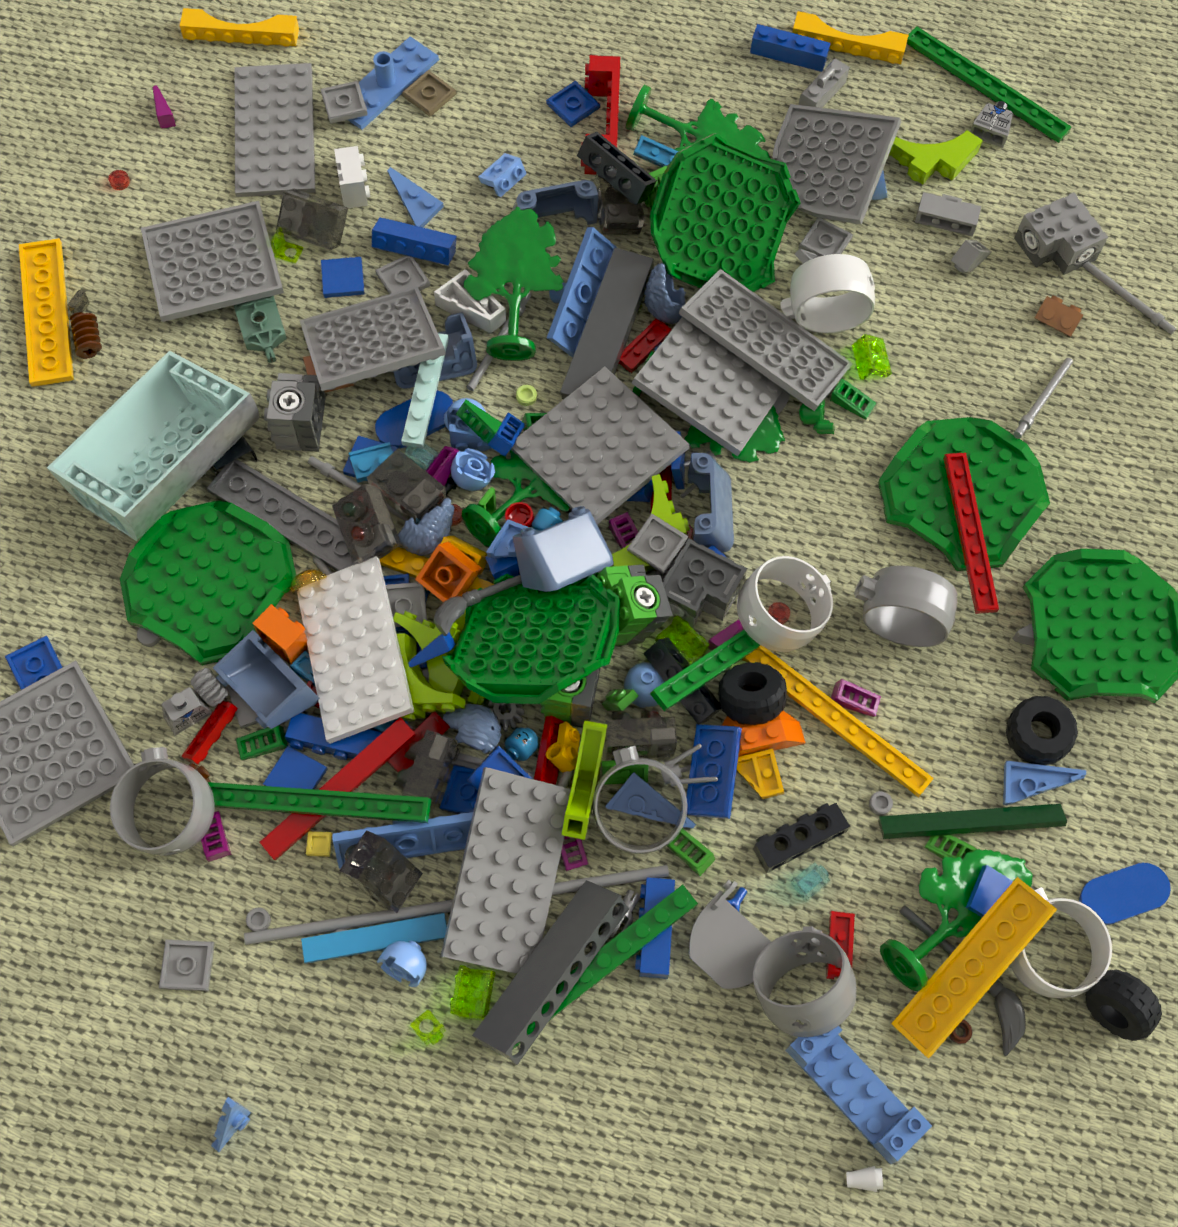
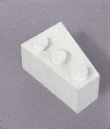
[334,146,370,209]
[434,269,506,334]

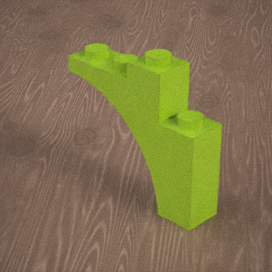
[888,130,983,185]
[612,474,690,572]
[393,611,465,714]
[397,633,466,722]
[562,721,607,840]

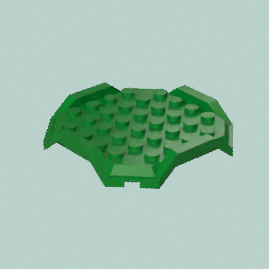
[650,133,801,292]
[878,417,1050,571]
[120,501,299,666]
[1022,549,1178,703]
[442,574,620,704]

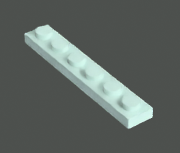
[402,333,449,448]

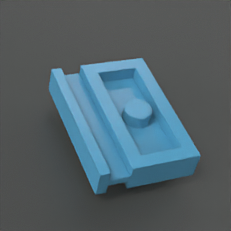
[348,442,399,483]

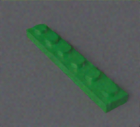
[650,630,760,712]

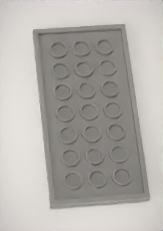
[235,63,316,197]
[678,269,853,411]
[440,767,571,974]

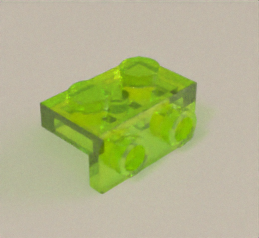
[852,334,892,380]
[655,615,709,665]
[450,965,496,1021]

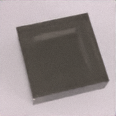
[67,290,90,314]

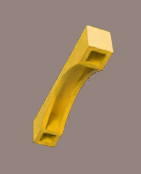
[180,8,299,47]
[792,11,908,64]

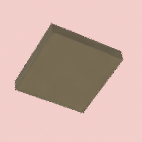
[402,70,456,117]

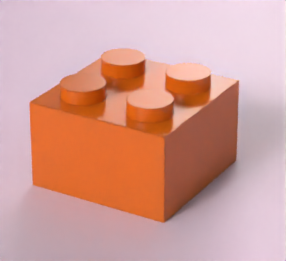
[415,542,483,602]
[252,604,308,665]

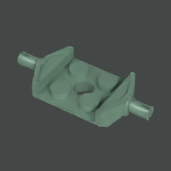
[234,296,287,363]

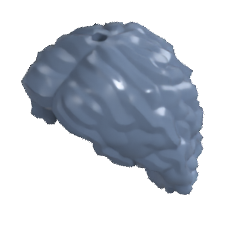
[644,263,686,324]
[396,498,455,556]
[443,703,502,754]

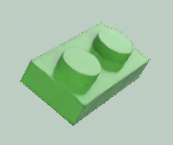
[602,689,638,711]
[602,760,648,785]

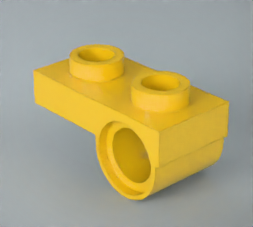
[546,721,580,772]

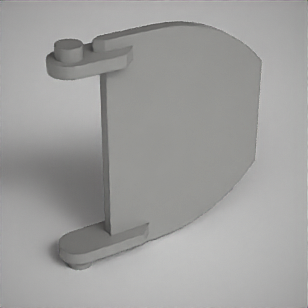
[689,879,795,989]

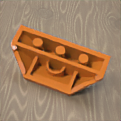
[722,710,806,757]

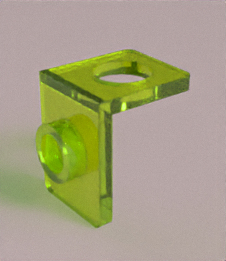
[271,227,303,263]
[410,1010,446,1046]

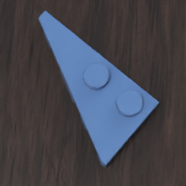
[387,167,444,227]
[449,424,493,452]
[486,519,535,558]
[1003,761,1086,806]
[605,772,696,828]
[211,1097,251,1152]

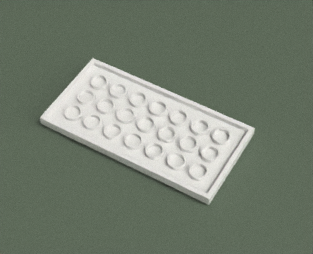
[296,556,415,744]

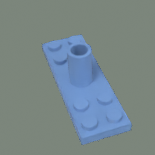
[348,36,439,130]
[547,227,617,357]
[332,812,473,869]

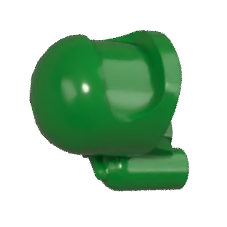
[799,400,835,434]

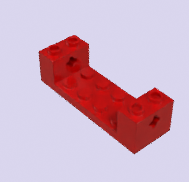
[581,55,621,175]

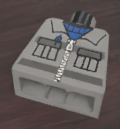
[970,101,1013,148]
[161,687,212,736]

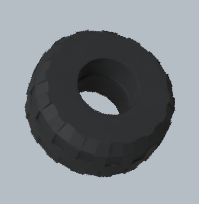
[718,662,787,725]
[1006,696,1078,765]
[1085,969,1162,1041]

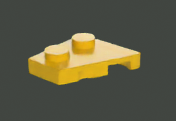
[737,749,785,799]

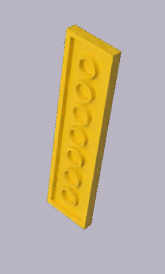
[19,238,74,387]
[891,877,1057,1058]

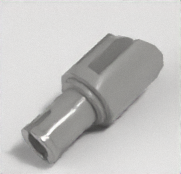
[600,890,640,939]

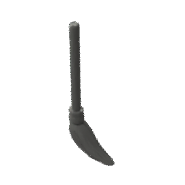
[433,575,522,636]
[899,906,1026,1056]

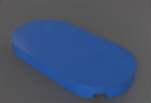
[375,390,453,449]
[1079,863,1171,925]

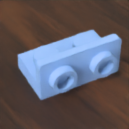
[478,153,526,197]

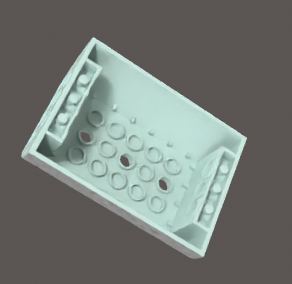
[47,351,259,541]

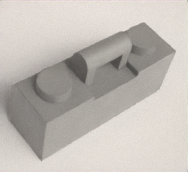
[798,58,850,108]
[915,192,981,237]

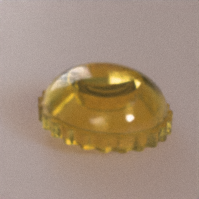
[290,569,327,593]

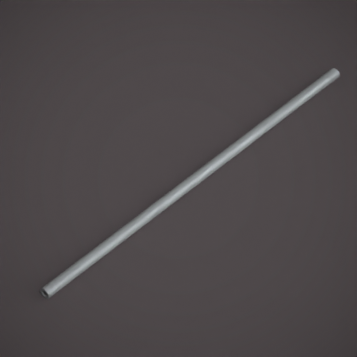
[244,865,669,945]

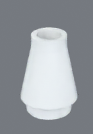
[846,1166,883,1192]

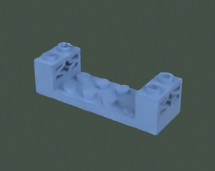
[785,1026,932,1164]

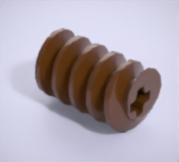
[70,312,102,359]

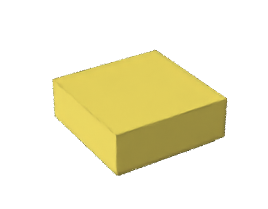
[306,831,332,857]

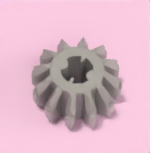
[191,667,228,707]
[488,701,525,732]

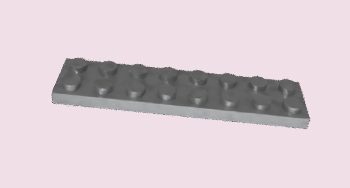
[207,459,363,571]

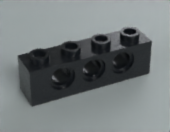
[577,132,657,205]
[643,637,721,725]
[753,803,850,873]

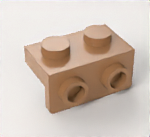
[1034,295,1083,337]

